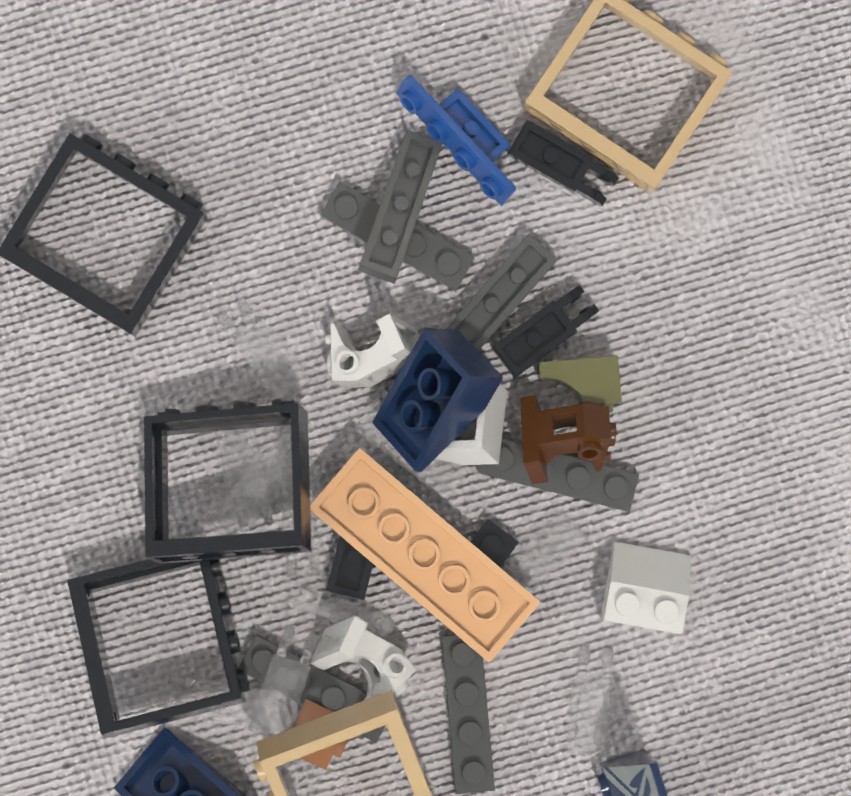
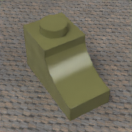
[537,355,622,413]

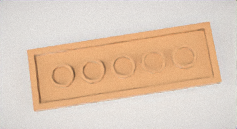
[310,448,541,663]

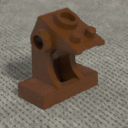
[520,395,616,484]

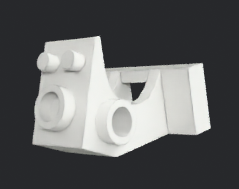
[325,314,420,387]
[310,616,416,700]

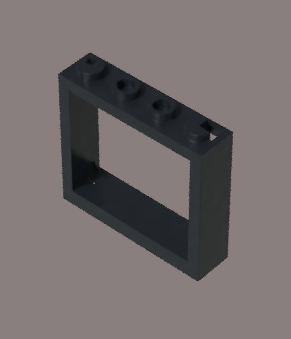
[0,133,208,337]
[144,399,312,564]
[67,559,250,738]

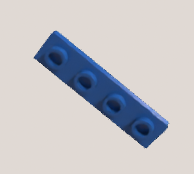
[396,75,516,206]

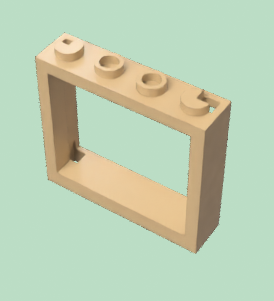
[523,0,733,195]
[253,690,434,796]

